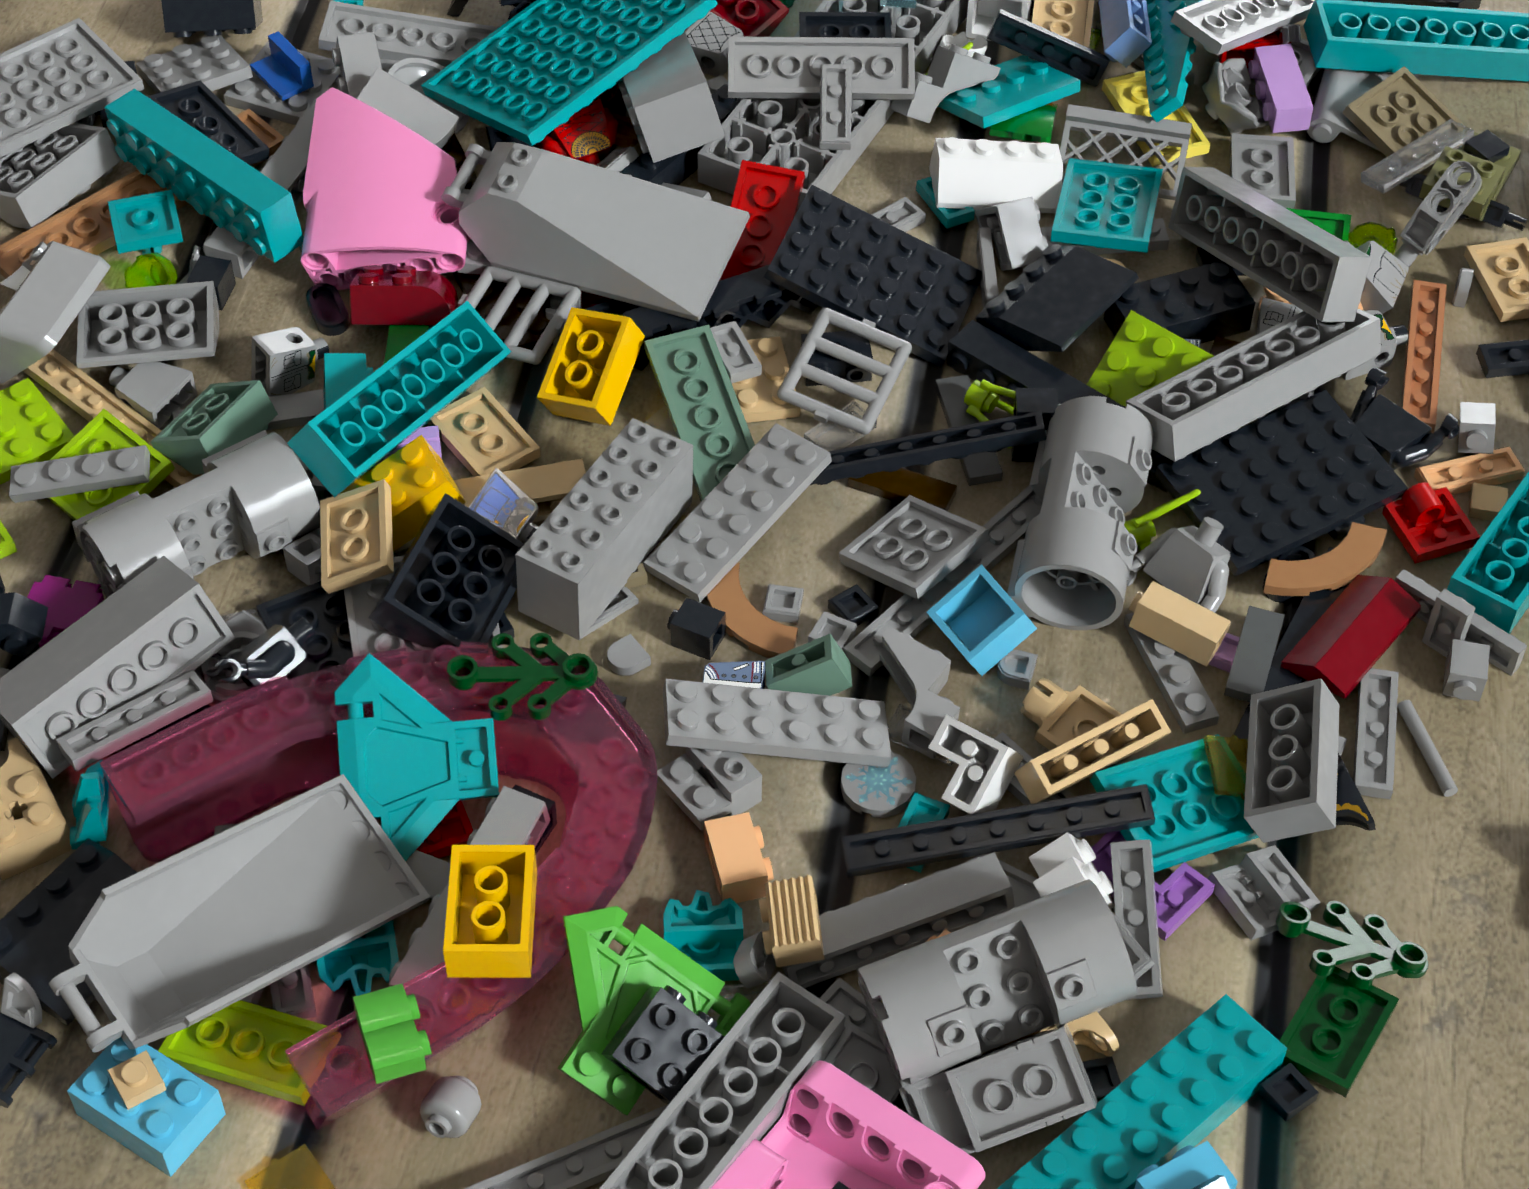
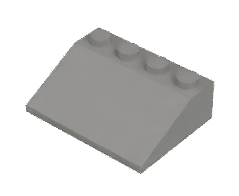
[0,123,122,229]
[76,281,219,368]

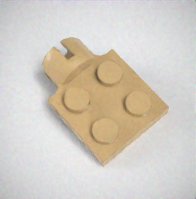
[1020,678,1121,779]

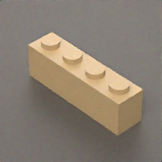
[454,459,586,516]
[1014,699,1171,804]

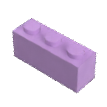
[1248,44,1313,133]

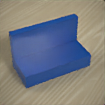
[250,31,314,101]

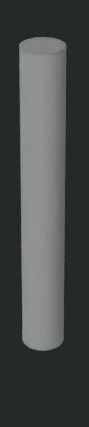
[1397,700,1458,797]

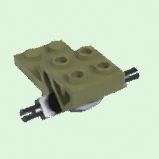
[1388,129,1528,231]

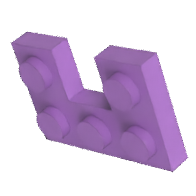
[1091,831,1215,941]

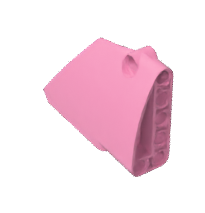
[300,87,471,290]
[711,1060,985,1189]

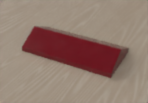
[710,0,789,37]
[1281,575,1421,699]

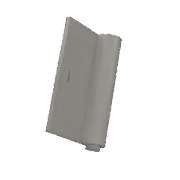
[1307,69,1419,152]

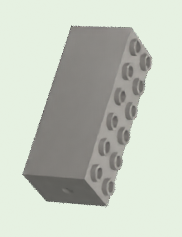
[617,31,725,163]
[515,418,693,641]
[0,556,236,779]

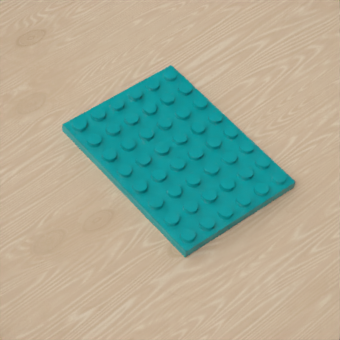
[421,0,718,146]

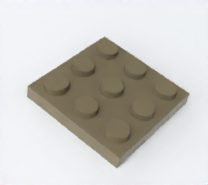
[1342,66,1469,176]

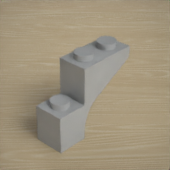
[890,44,1001,123]
[880,625,960,759]

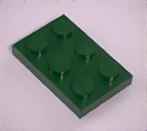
[1279,966,1399,1098]

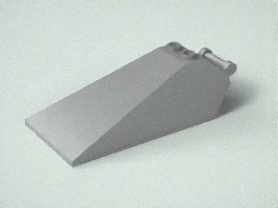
[441,142,750,322]
[49,774,430,1053]

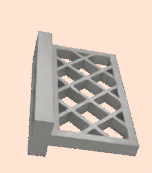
[1060,104,1192,200]

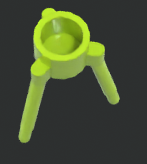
[964,379,1015,449]
[1124,489,1201,552]

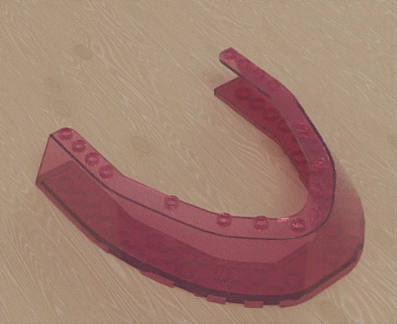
[99,642,658,1130]

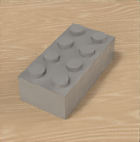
[1244,678,1340,843]

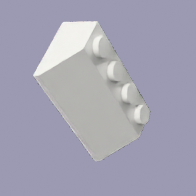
[929,137,1063,214]

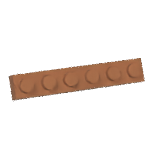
[1401,280,1447,433]

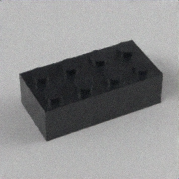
[1103,260,1256,344]

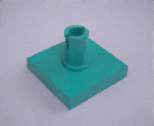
[108,190,184,257]

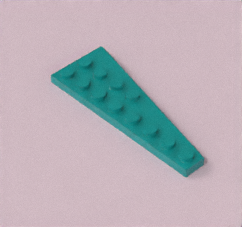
[1143,0,1203,122]

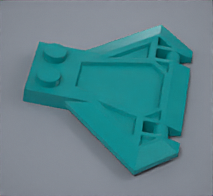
[334,653,499,862]

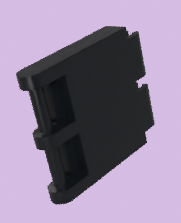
[0,1013,58,1108]

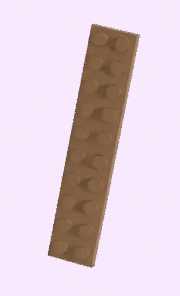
[0,109,285,279]

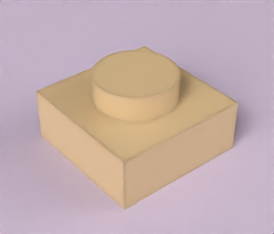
[108,1050,166,1110]

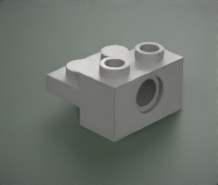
[655,747,762,831]

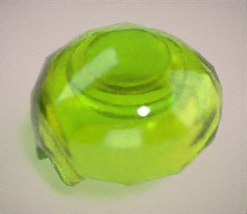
[1348,222,1398,255]
[124,252,177,288]

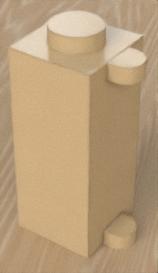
[1129,581,1231,667]

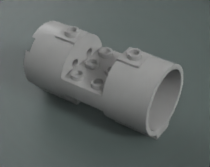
[1007,396,1153,630]
[72,430,320,598]
[856,879,1137,1088]

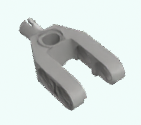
[1394,161,1482,267]

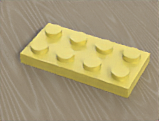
[1102,70,1210,167]

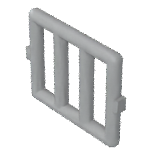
[457,266,581,365]
[777,308,912,435]

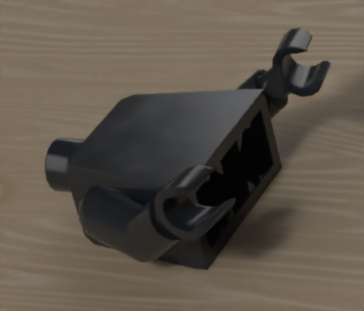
[1350,368,1459,470]
[205,617,317,695]

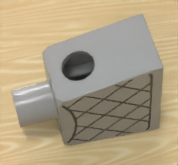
[685,11,743,77]

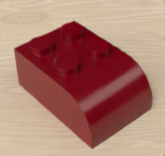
[350,265,459,325]

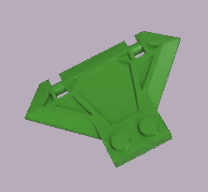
[557,906,750,1116]

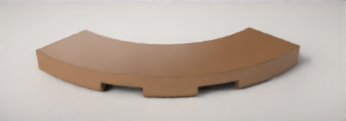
[1263,522,1387,596]
[705,563,798,658]

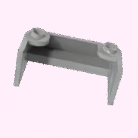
[0,241,110,384]

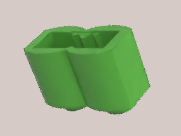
[353,983,432,1084]

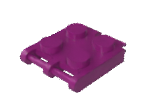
[27,575,104,648]

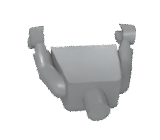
[1127,517,1230,613]

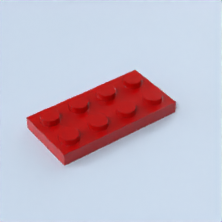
[719,160,805,281]

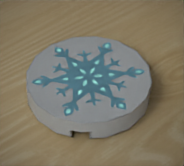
[840,751,916,818]

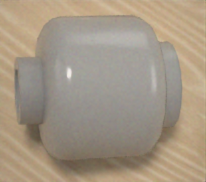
[419,1075,482,1138]

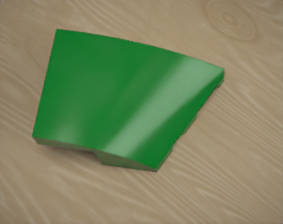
[989,103,1058,143]

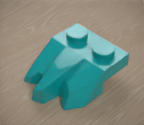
[70,759,111,850]
[663,890,744,981]
[317,920,399,996]

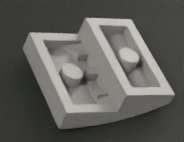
[1208,845,1321,941]

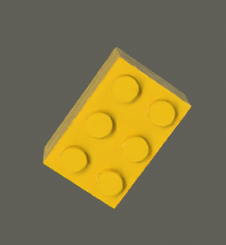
[537,307,645,426]
[340,435,466,552]
[443,845,537,978]

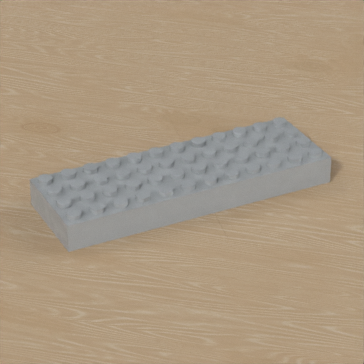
[698,0,968,211]

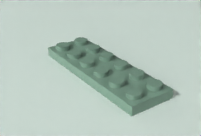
[644,325,755,501]

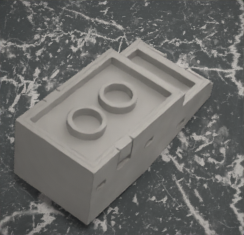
[899,1023,1098,1154]

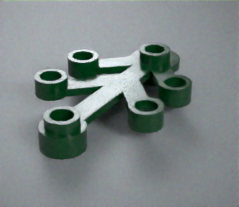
[447,633,598,721]
[1276,901,1429,990]

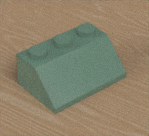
[150,380,278,475]

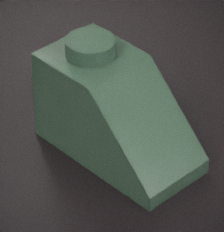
[765,634,852,696]

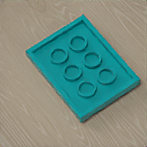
[937,55,1081,128]
[1051,158,1163,253]
[1090,734,1259,872]

